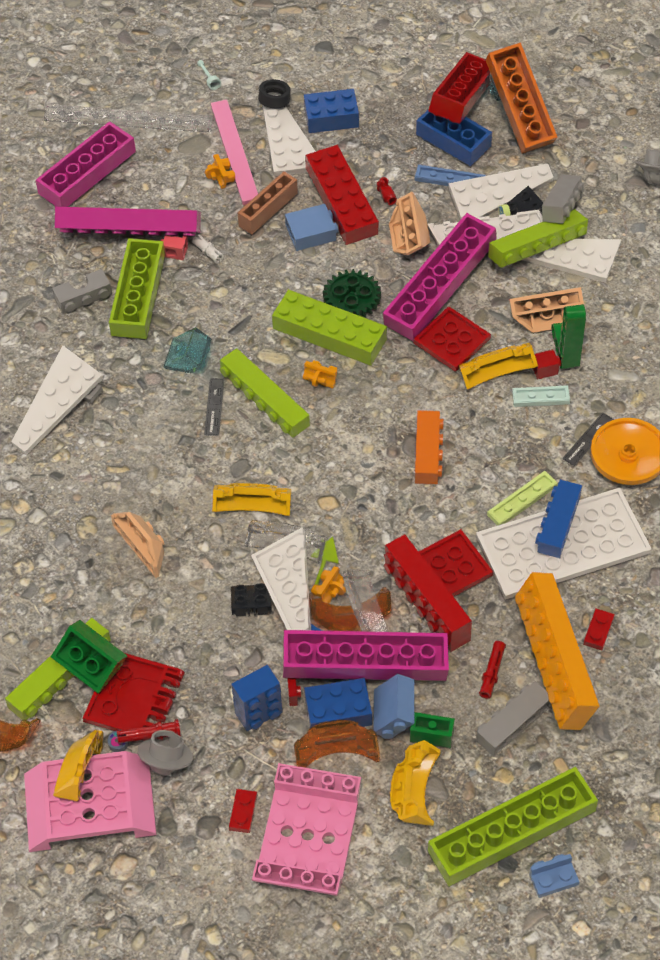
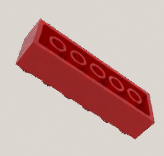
[428,52,493,124]
[305,144,379,245]
[384,534,472,652]

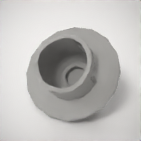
[634,149,660,185]
[137,730,193,776]

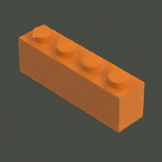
[415,410,444,484]

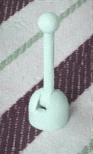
[197,60,221,90]

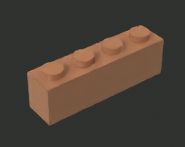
[238,171,298,235]

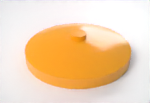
[591,418,660,485]

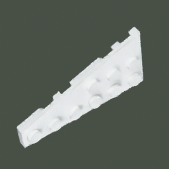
[262,95,316,176]
[448,164,553,220]
[427,210,543,246]
[522,239,621,283]
[11,346,103,455]
[251,527,311,630]

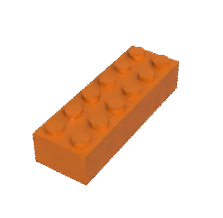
[485,42,557,154]

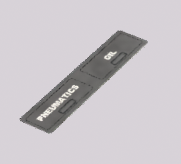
[204,378,225,436]
[562,413,614,466]

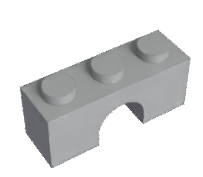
[52,269,112,314]

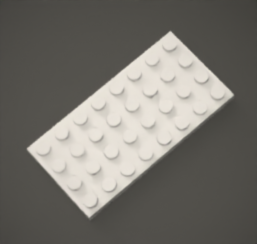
[476,488,652,600]

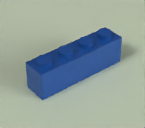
[535,479,582,558]

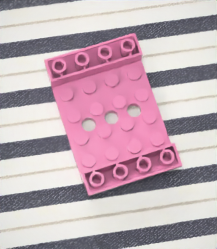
[24,751,156,852]
[252,763,361,896]

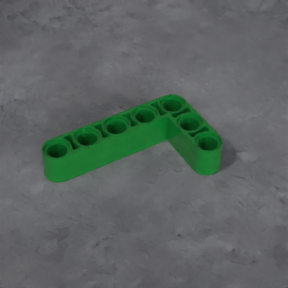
[552,304,586,369]

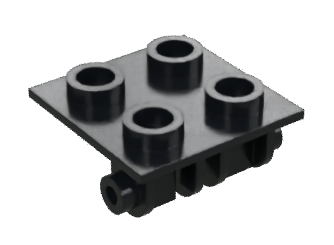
[507,186,543,215]
[231,583,272,617]

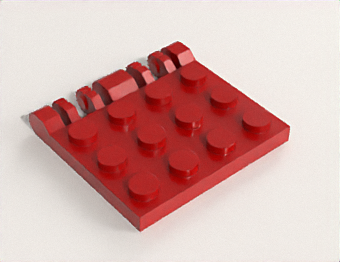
[82,653,185,741]

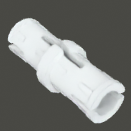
[192,234,224,264]

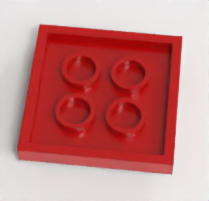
[413,306,491,372]
[418,529,493,597]

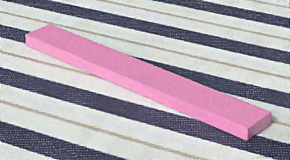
[211,100,258,205]

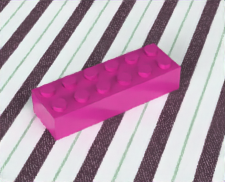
[36,121,136,207]

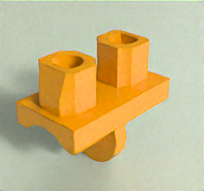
[205,154,235,189]
[302,360,337,388]
[311,566,346,606]

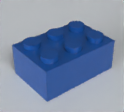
[304,89,359,133]
[231,664,283,731]
[304,678,372,735]

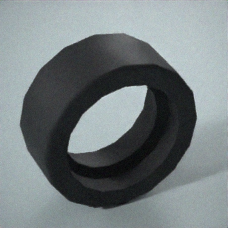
[258,79,291,109]

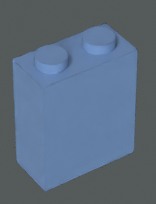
[285,204,338,251]
[373,674,414,739]

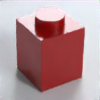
[532,349,561,380]

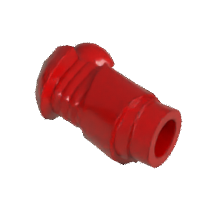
[377,177,397,205]

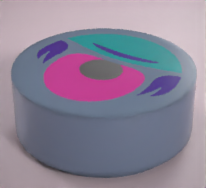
[107,731,129,752]

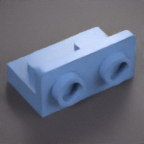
[529,854,579,898]

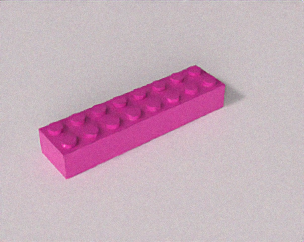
[55,206,201,236]
[383,213,497,341]
[283,630,449,681]

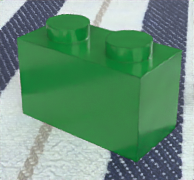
[410,712,455,748]

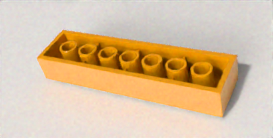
[515,572,600,730]

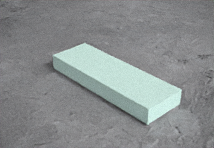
[512,386,570,407]

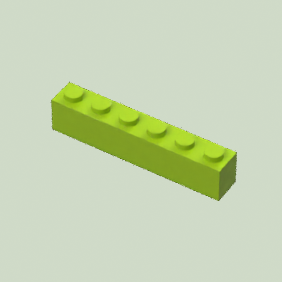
[488,209,588,268]
[220,348,310,438]
[5,618,111,722]

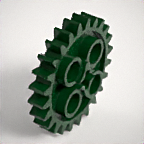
[323,269,381,318]

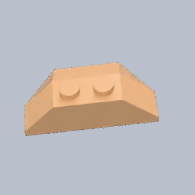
[389,192,430,255]
[509,287,584,333]
[111,512,164,578]

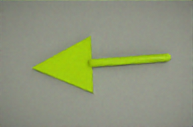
[311,536,339,585]

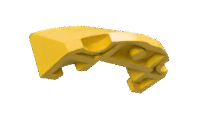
[459,343,538,389]
[212,483,291,516]
[53,730,103,801]
[390,740,441,826]

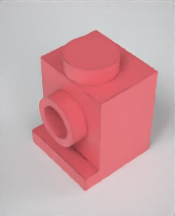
[161,235,188,260]

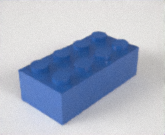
[416,109,492,166]

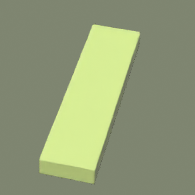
[487,471,558,526]

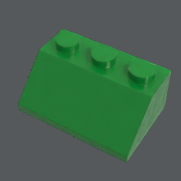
[51,620,127,693]

